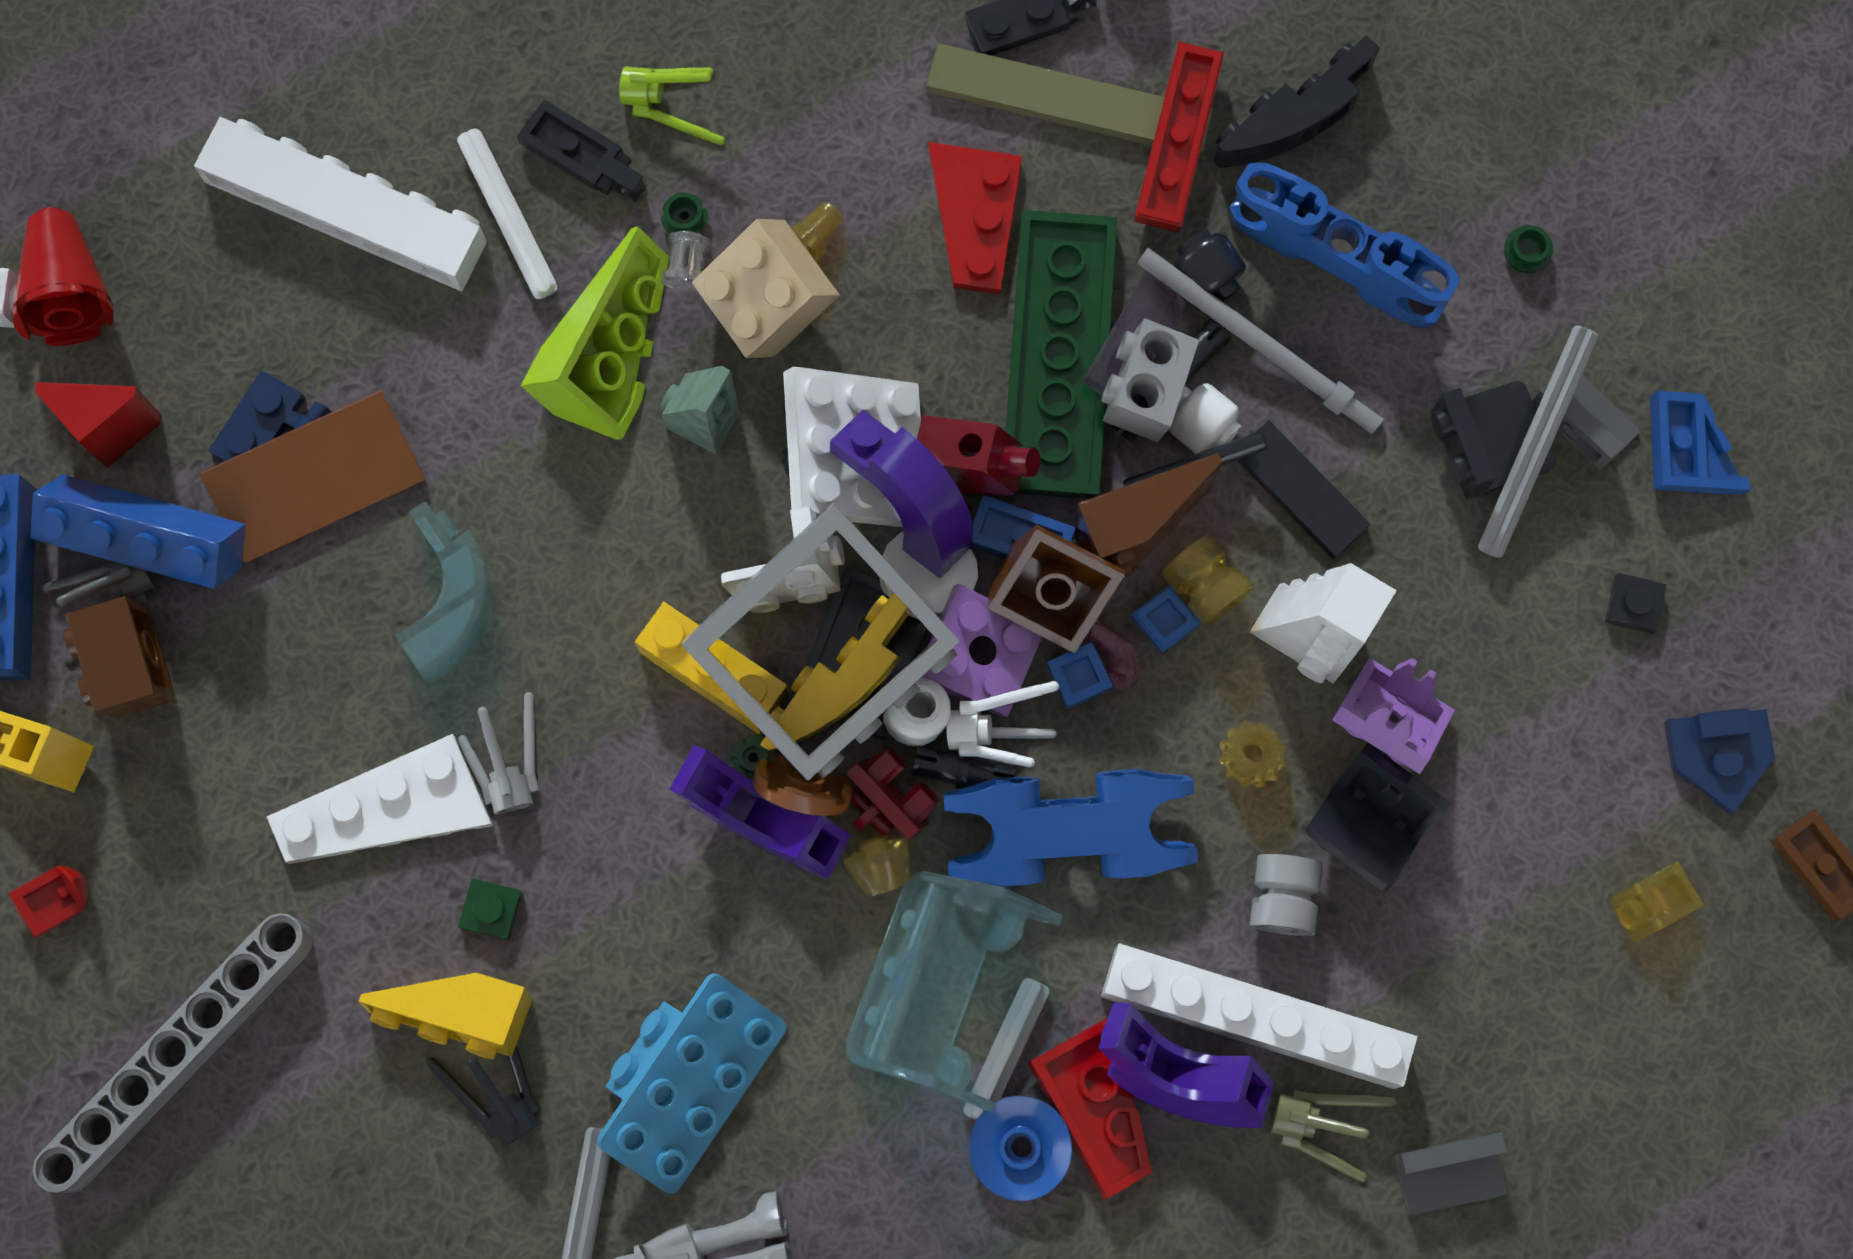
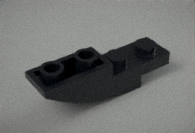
[1213,35,1380,168]

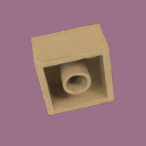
[691,219,840,358]

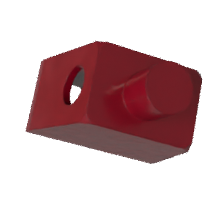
[917,415,1040,496]

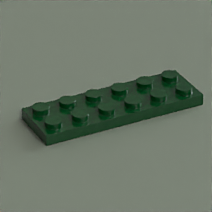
[1005,210,1118,499]

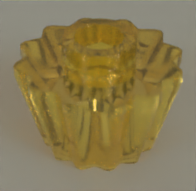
[1219,720,1287,788]
[843,835,910,896]

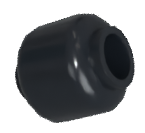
[1174,229,1246,302]

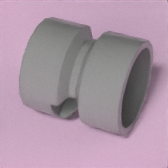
[1249,854,1323,936]

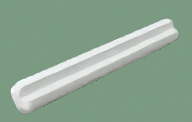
[457,128,557,299]

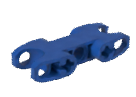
[1228,163,1461,328]
[943,769,1198,886]

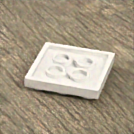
[783,366,921,527]

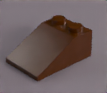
[1073,453,1222,580]

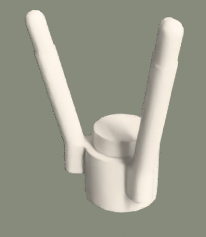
[947,681,1059,767]

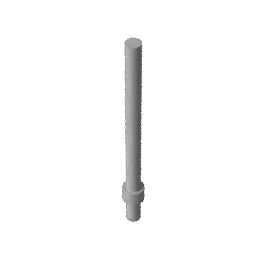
[1137,248,1383,434]

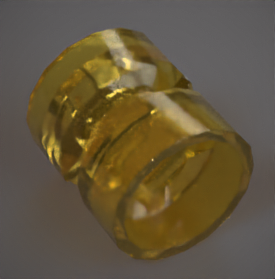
[1161,534,1254,628]

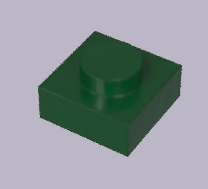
[458,878,523,941]

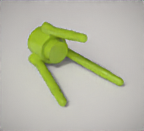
[619,66,725,145]

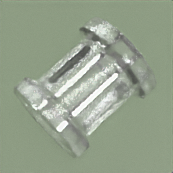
[662,231,712,292]

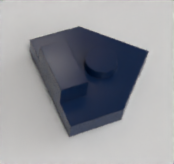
[1664,708,1775,815]

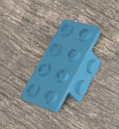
[597,973,787,1194]

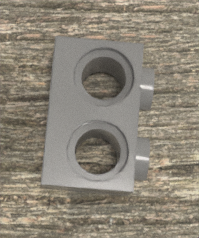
[1101,318,1199,442]

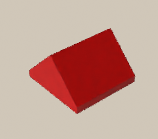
[35,382,162,468]

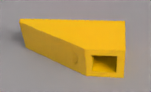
[358,973,533,1059]

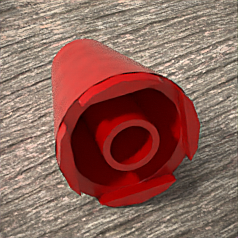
[12,207,114,346]

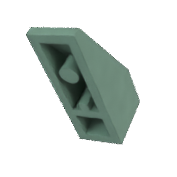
[660,366,740,455]

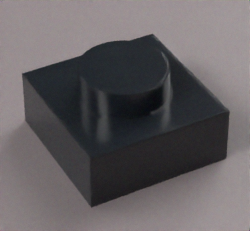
[1605,572,1667,634]

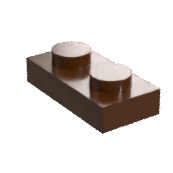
[1770,809,1853,922]

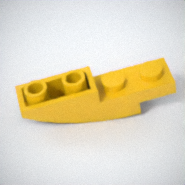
[760,592,911,751]

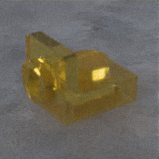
[1609,861,1704,942]

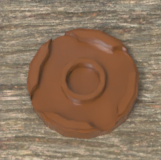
[752,755,854,816]

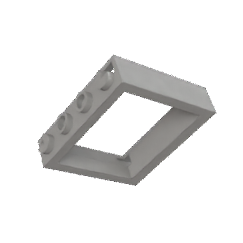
[681,503,960,781]

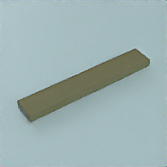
[926,43,1213,158]

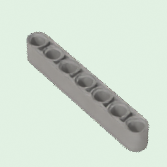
[33,913,313,1193]

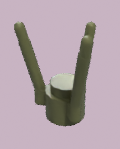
[1271,1089,1397,1182]

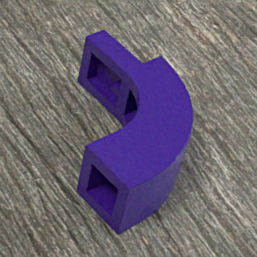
[829,410,973,578]
[669,745,852,880]
[1099,1002,1274,1128]

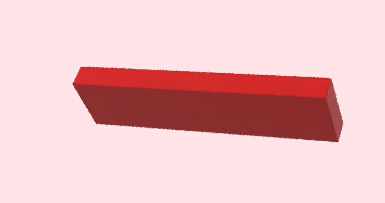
[1133,41,1225,233]

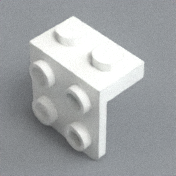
[721,506,845,613]

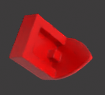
[8,865,88,940]

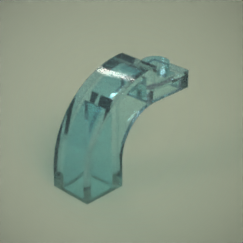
[395,501,492,685]

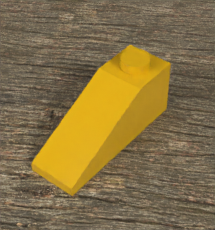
[0,711,94,793]

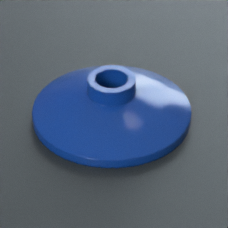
[969,1096,1072,1201]

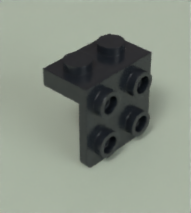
[1431,381,1556,499]
[1306,743,1450,891]

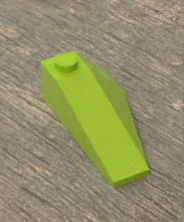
[520,227,669,440]

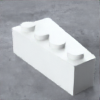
[1249,563,1397,684]

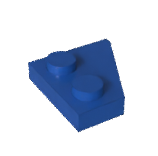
[1650,390,1751,495]

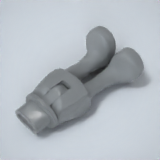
[613,1191,794,1259]

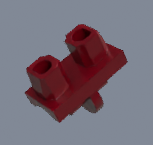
[846,747,940,840]

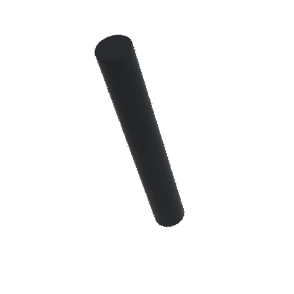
[1123,431,1268,487]

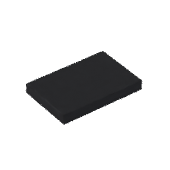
[793,568,927,740]

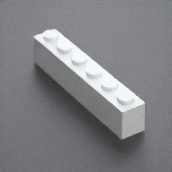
[194,117,487,292]
[1101,943,1417,1089]

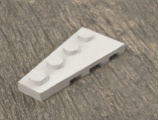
[267,734,493,864]

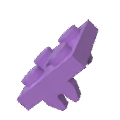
[923,584,1042,718]
[1332,658,1455,774]

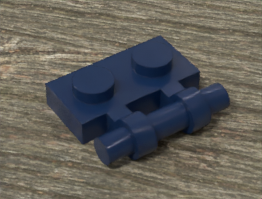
[208,370,332,462]

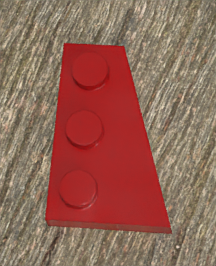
[928,142,1022,295]
[1027,1017,1152,1200]

